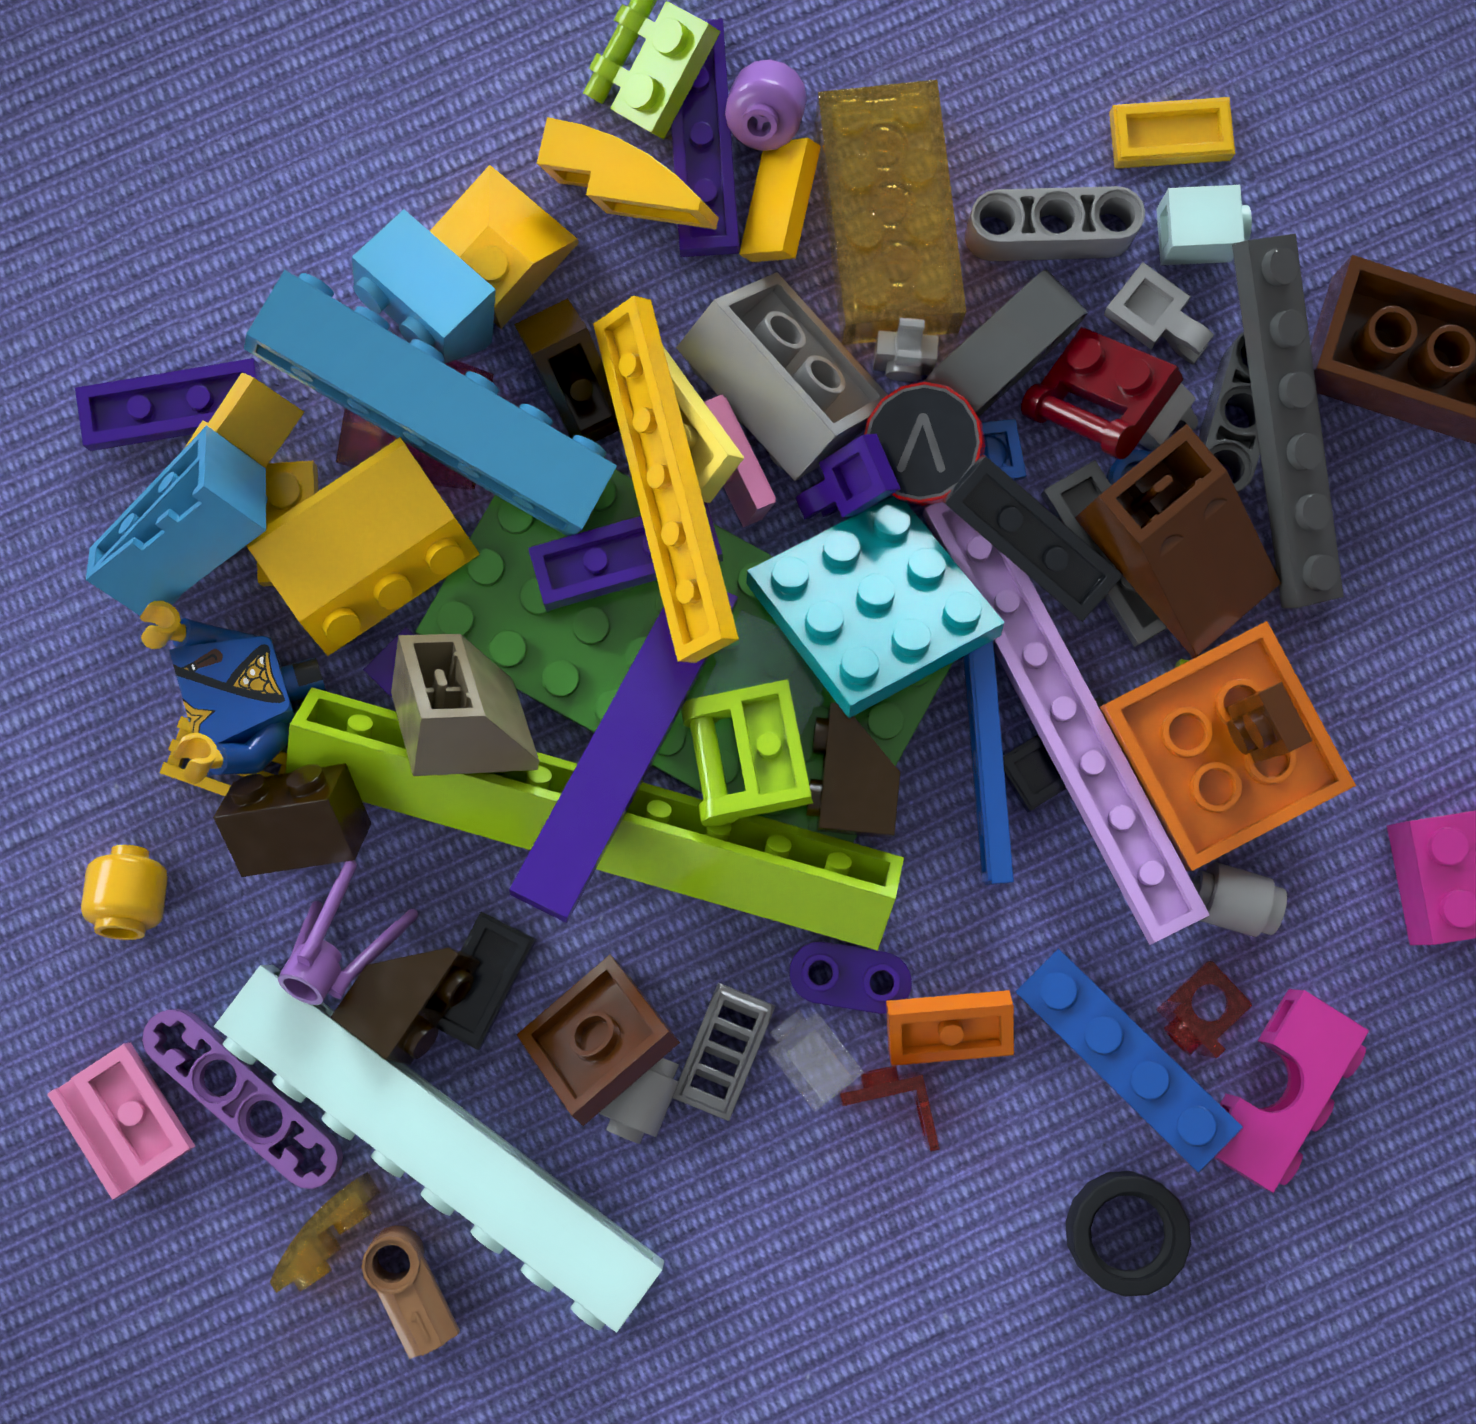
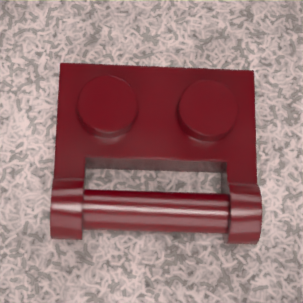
[1021,327,1184,459]

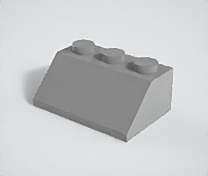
[676,272,888,481]

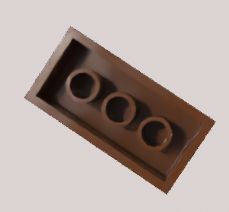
[1311,255,1476,444]

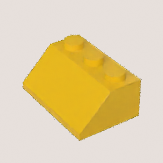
[246,437,480,656]

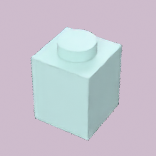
[1156,185,1252,265]

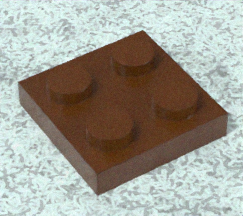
[516,954,680,1126]

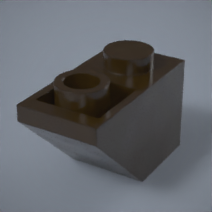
[806,703,900,839]
[331,947,480,1065]

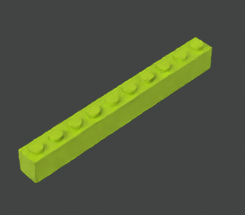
[285,687,904,951]

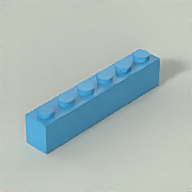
[244,269,617,536]

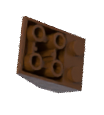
[1075,424,1281,658]

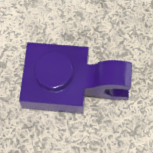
[795,434,900,520]

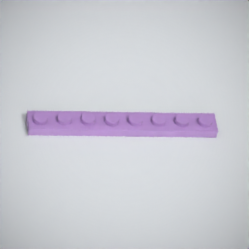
[923,502,1210,945]

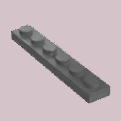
[1232,233,1344,608]

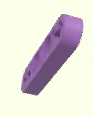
[142,1009,343,1189]

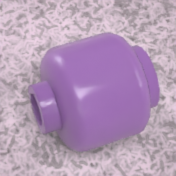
[725,59,807,151]

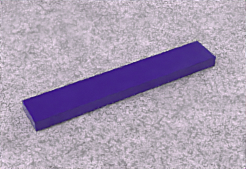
[509,592,738,923]

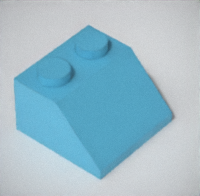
[352,209,496,364]

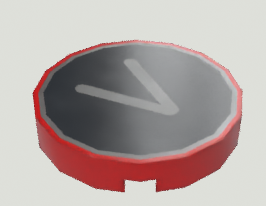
[864,382,985,506]

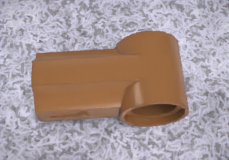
[362,1225,460,1359]

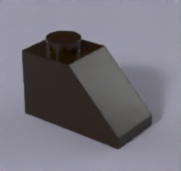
[514,298,620,442]

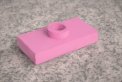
[704,394,776,528]

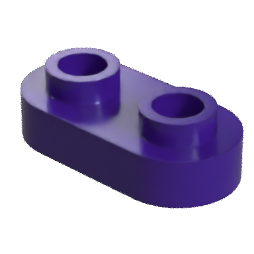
[789,942,912,1014]

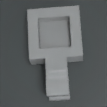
[1104,262,1214,365]
[873,318,939,382]

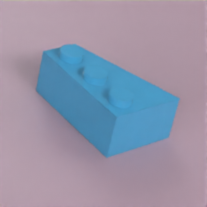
[86,425,268,616]

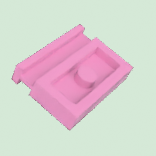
[47,1042,196,1200]

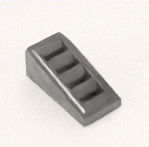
[673,982,776,1121]

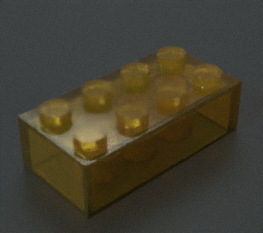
[815,79,966,345]

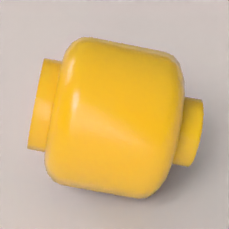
[81,845,168,940]

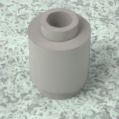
[1192,862,1287,937]
[599,1058,679,1144]

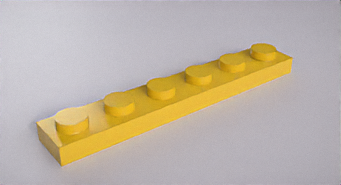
[593,295,739,663]

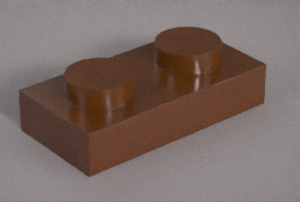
[1226,682,1312,763]

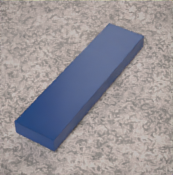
[963,641,1014,885]

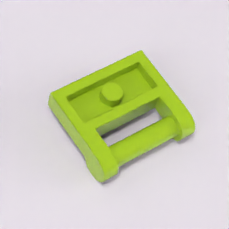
[681,679,813,827]

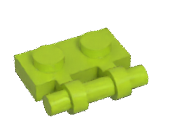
[583,0,721,140]

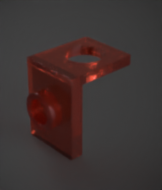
[1156,961,1252,1059]
[837,1066,940,1152]

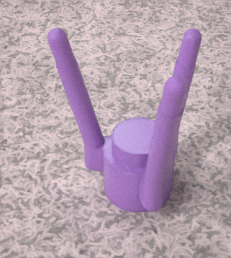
[278,860,418,1005]

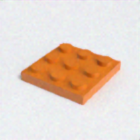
[1100,621,1356,872]

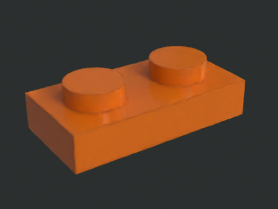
[886,990,1014,1066]

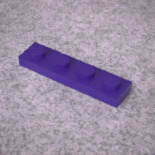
[671,18,739,257]

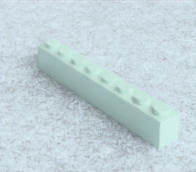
[214,965,664,1333]

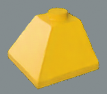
[430,165,579,329]

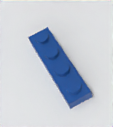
[1015,948,1243,1174]

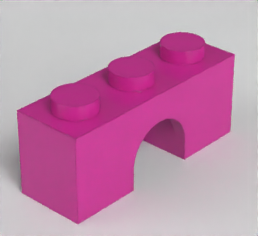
[1214,989,1369,1193]

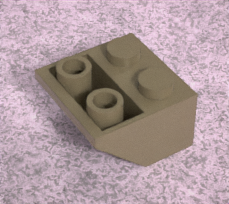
[391,634,539,776]

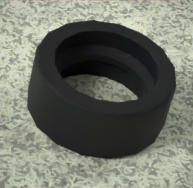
[1065,1171,1191,1297]

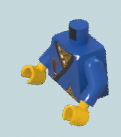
[140,601,326,784]

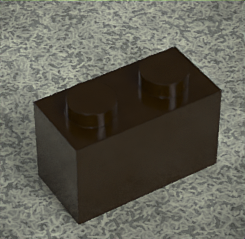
[213,763,372,877]

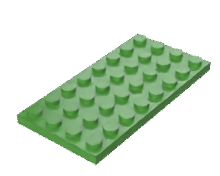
[415,469,953,843]

